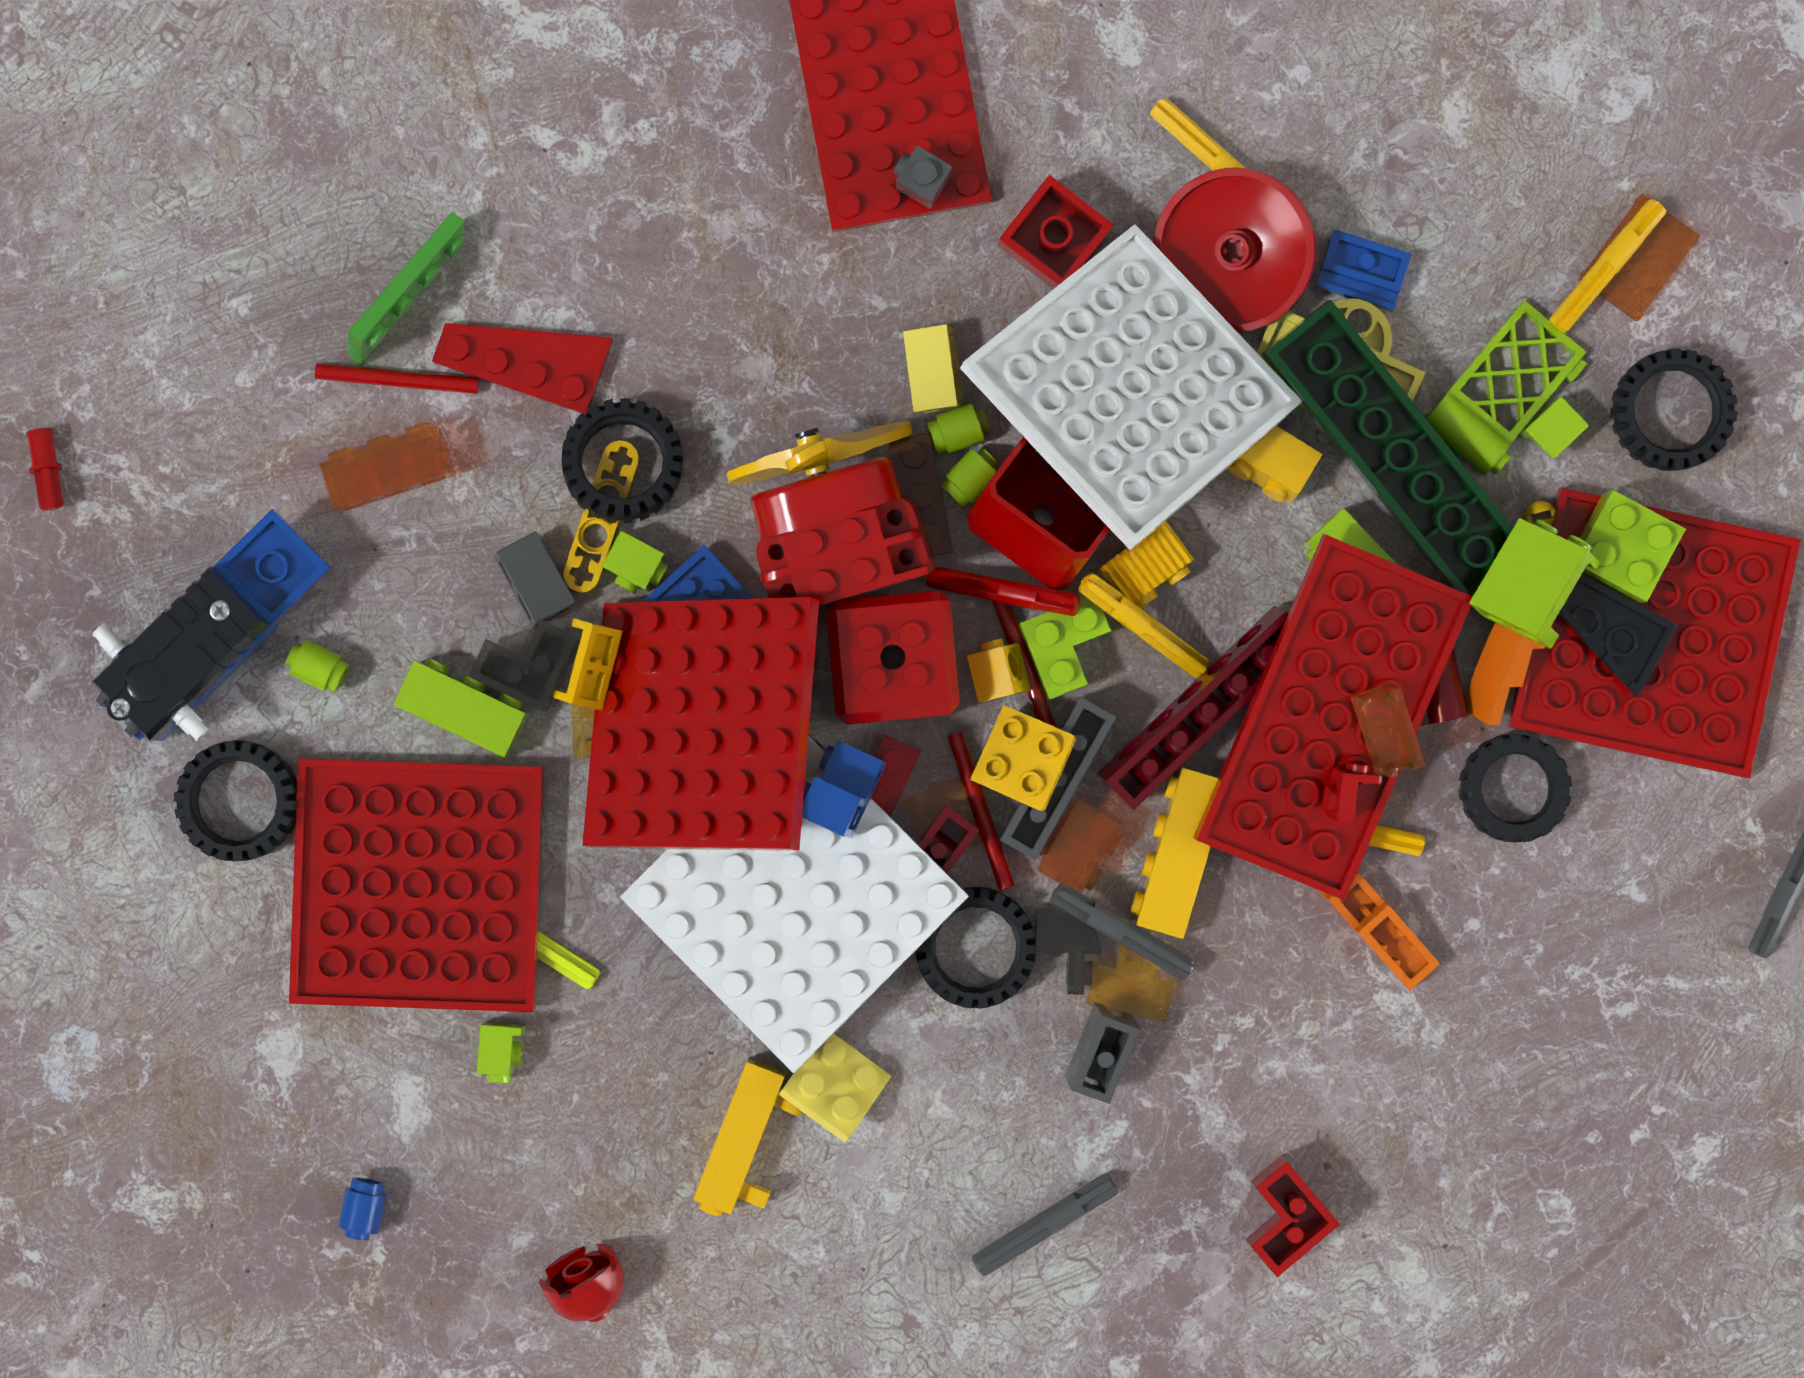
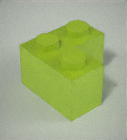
[1018,597,1111,700]

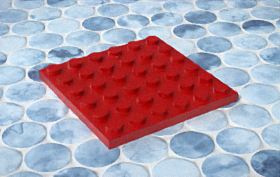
[1508,488,1801,779]
[582,597,819,851]
[289,758,544,1012]

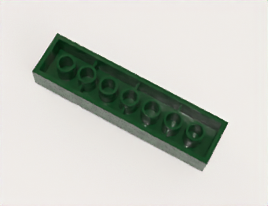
[1262,300,1513,609]

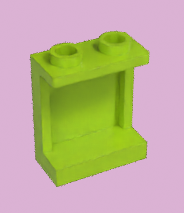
[1469,518,1600,649]

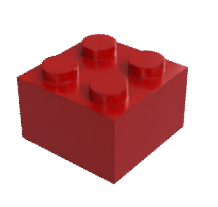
[997,174,1114,289]

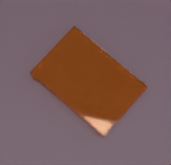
[1578,194,1700,322]

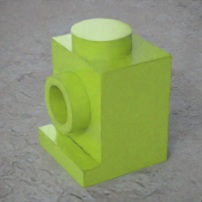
[476,1021,526,1083]

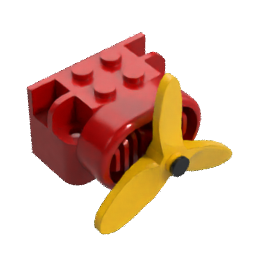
[726,421,937,606]

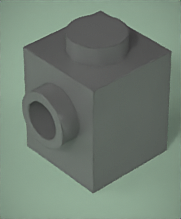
[893,146,952,210]

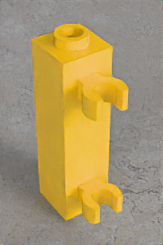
[693,1058,802,1217]

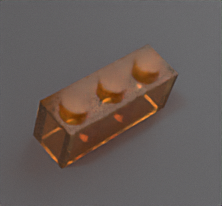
[319,422,456,513]

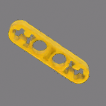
[563,440,640,593]

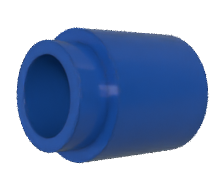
[338,1177,386,1240]

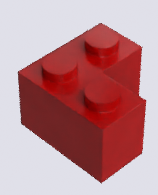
[1246,1155,1340,1278]

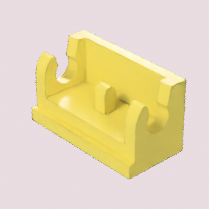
[903,324,965,414]

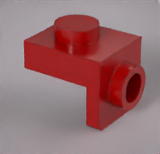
[1323,762,1382,824]

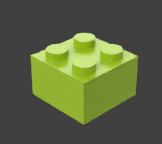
[1579,490,1686,603]

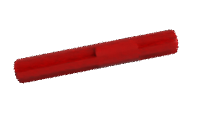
[926,566,1080,616]

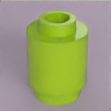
[927,403,990,454]
[940,448,1000,509]
[285,639,350,693]

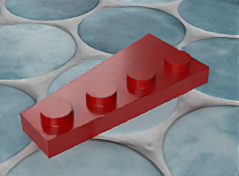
[432,323,613,415]

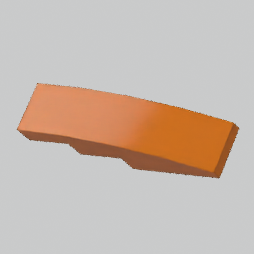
[1465,623,1546,725]
[1318,871,1440,991]

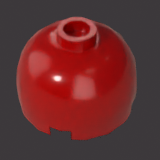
[539,1244,624,1322]

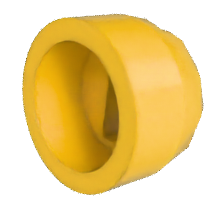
[1523,500,1555,526]

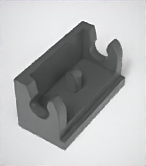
[494,531,575,628]

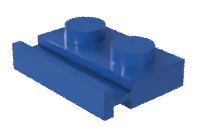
[1314,229,1412,312]

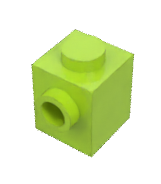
[601,531,669,594]

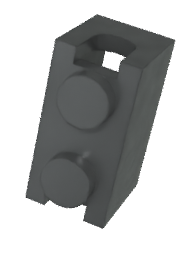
[1065,1002,1140,1104]

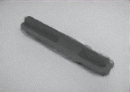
[1748,831,1804,958]
[1050,883,1194,980]
[972,1174,1118,1276]

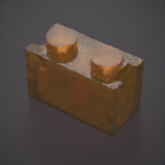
[1036,799,1123,893]

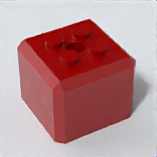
[967,436,1110,590]
[826,591,960,725]

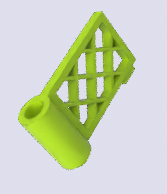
[1425,300,1587,475]

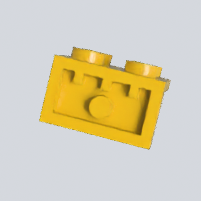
[970,705,1076,811]

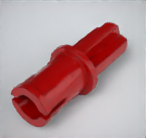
[26,428,64,511]

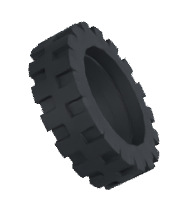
[1459,734,1572,843]

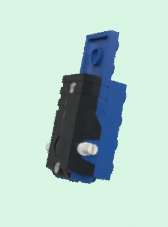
[91,509,332,741]

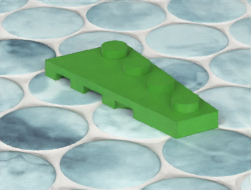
[348,212,466,366]

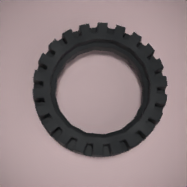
[1610,349,1738,471]
[561,398,683,524]
[174,740,297,862]
[915,887,1036,1009]

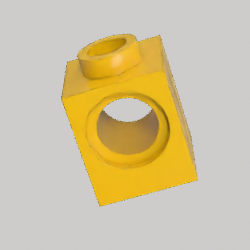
[967,638,1031,703]

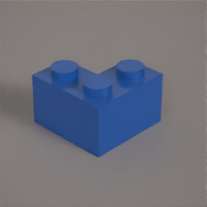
[802,740,887,838]

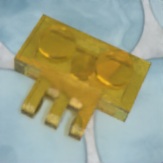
[1086,944,1175,1022]

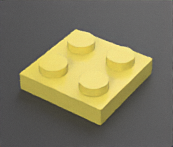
[779,1034,892,1143]

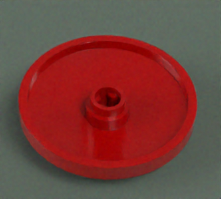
[1153,168,1317,333]

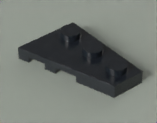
[1558,573,1678,697]

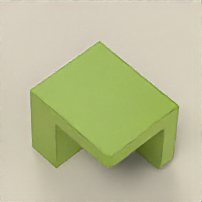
[1519,396,1589,459]

